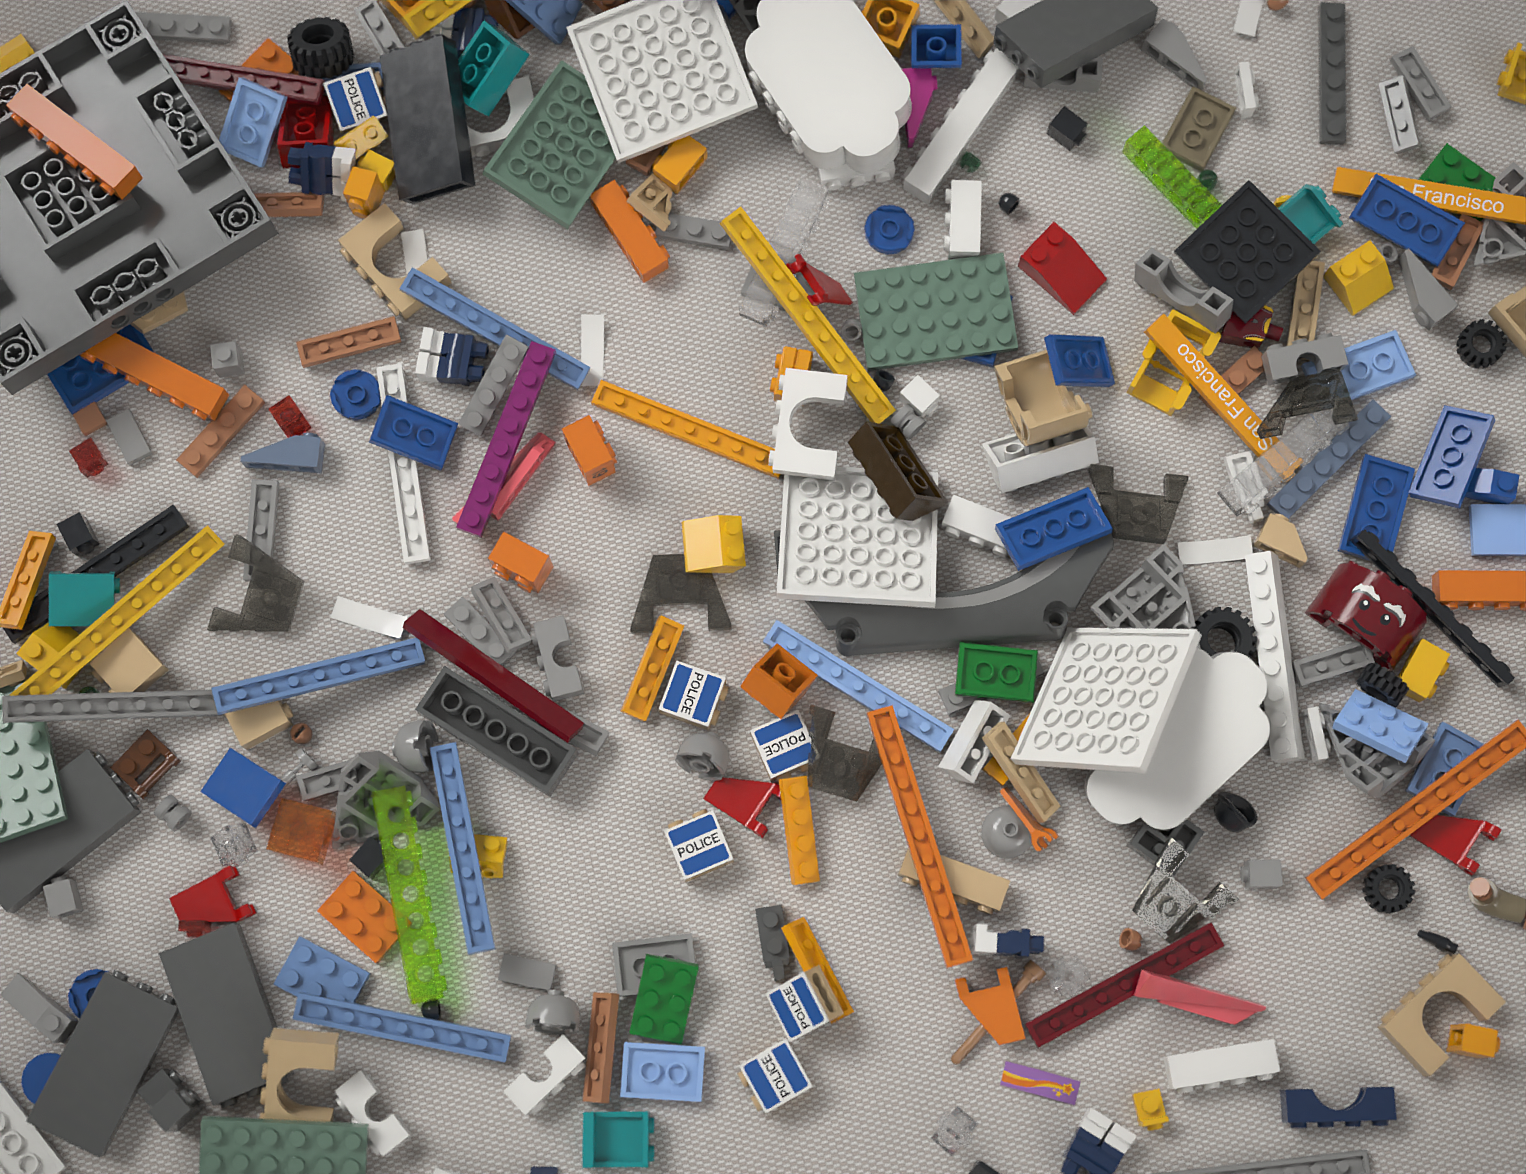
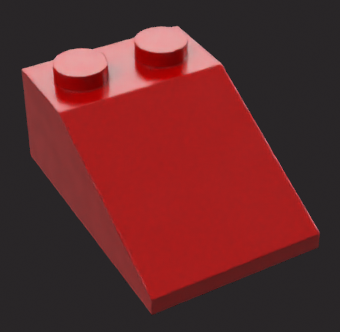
[277,95,334,169]
[1017,222,1107,315]

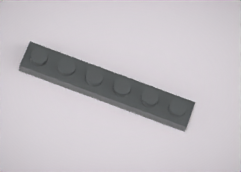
[1318,2,1346,145]

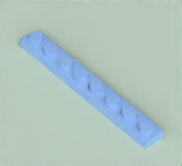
[763,620,954,753]

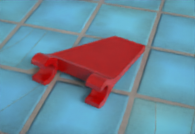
[786,254,853,306]
[703,777,781,839]
[1410,815,1502,876]
[169,865,257,922]

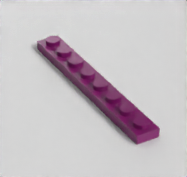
[456,341,556,538]

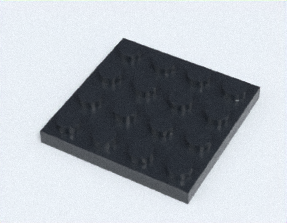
[1174,180,1321,324]

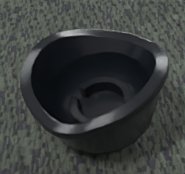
[1214,792,1258,833]

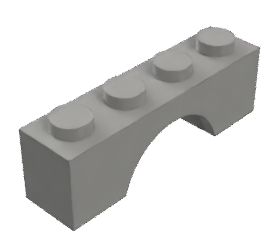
[1134,247,1233,333]

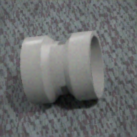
[890,404,926,440]
[154,795,192,832]

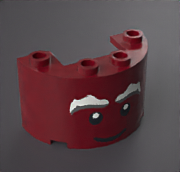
[1305,561,1427,672]

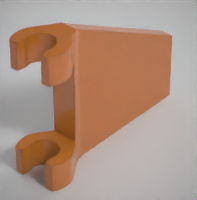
[999,787,1059,852]
[955,967,1026,1045]

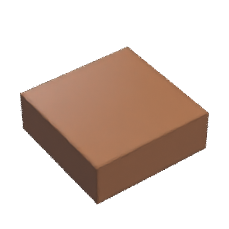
[73,401,107,436]

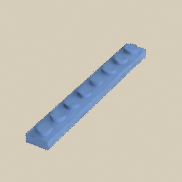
[400,267,590,390]
[211,638,425,715]
[430,742,496,955]
[292,992,511,1062]

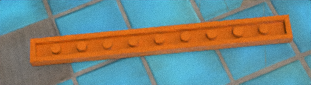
[866,705,973,969]
[1305,720,1526,900]

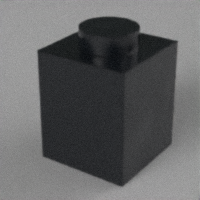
[1046,106,1088,151]
[56,512,100,556]
[349,836,394,880]

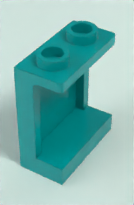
[1278,184,1343,244]
[49,571,120,626]
[582,1111,655,1168]

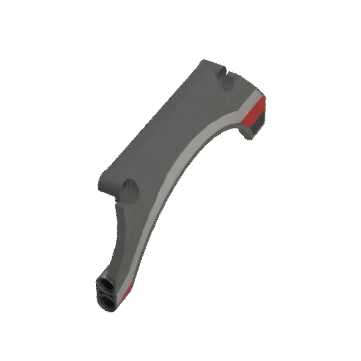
[774,505,1114,657]

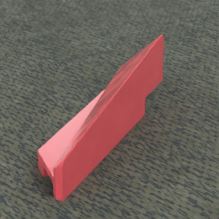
[452,432,556,523]
[1134,970,1266,1025]

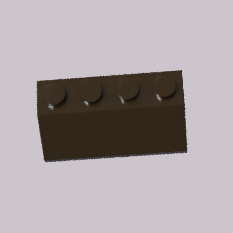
[848,421,948,521]

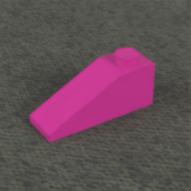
[902,68,937,148]

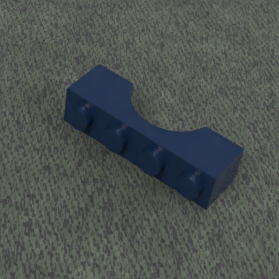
[1280,1087,1397,1128]

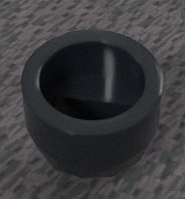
[999,193,1021,215]
[873,370,895,392]
[421,998,441,1020]

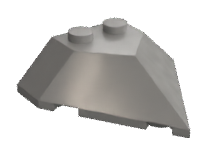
[1474,162,1526,266]
[1090,544,1201,649]
[1319,703,1435,799]
[332,750,441,849]

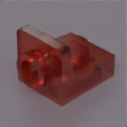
[269,395,311,438]
[69,437,109,478]

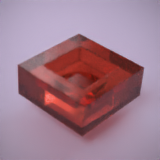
[178,920,212,938]

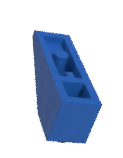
[1465,468,1520,504]

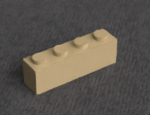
[898,848,1010,915]

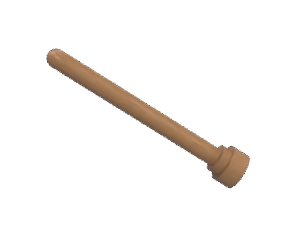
[951,959,1046,1065]

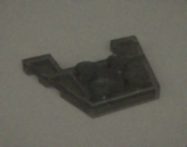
[1257,369,1358,439]
[1088,464,1188,544]
[207,534,305,632]
[630,554,732,634]
[808,704,902,802]
[1132,836,1239,944]

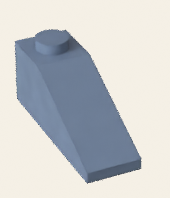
[240,433,325,473]

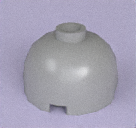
[392,720,439,773]
[675,731,730,781]
[981,806,1032,859]
[525,990,580,1035]

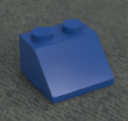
[911,24,962,68]

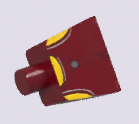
[1219,305,1284,349]

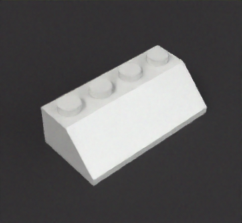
[982,427,1099,493]

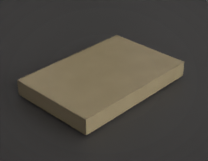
[1159,86,1237,172]

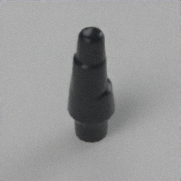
[1417,930,1458,954]

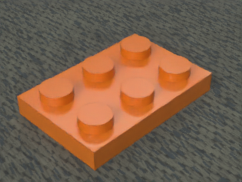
[218,38,301,103]
[317,871,413,964]

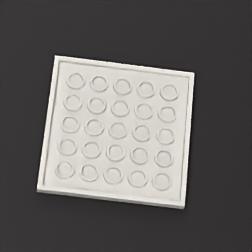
[566,0,758,163]
[776,467,938,608]
[1010,628,1202,773]

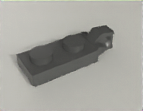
[755,905,790,981]

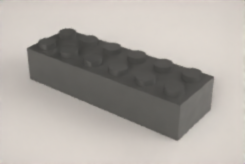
[415,666,579,797]

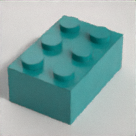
[458,21,530,117]

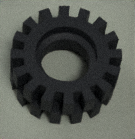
[1456,319,1507,369]
[1356,663,1409,708]
[1362,864,1415,914]

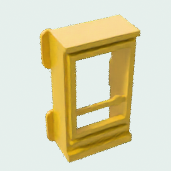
[1126,309,1221,416]

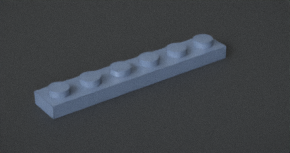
[1266,399,1392,519]

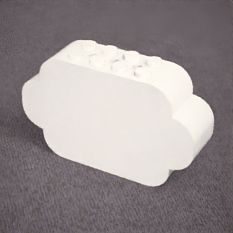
[745,0,912,173]
[1084,648,1270,829]

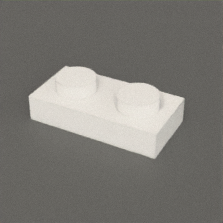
[1234,61,1259,119]
[1301,706,1331,763]

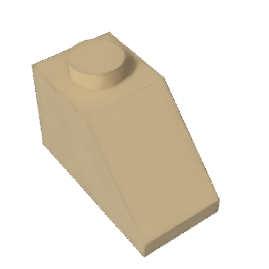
[1253,513,1308,568]

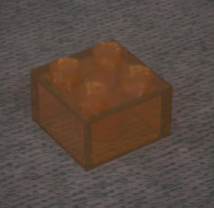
[266,798,336,865]

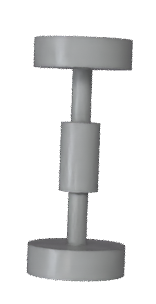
[270,747,319,810]

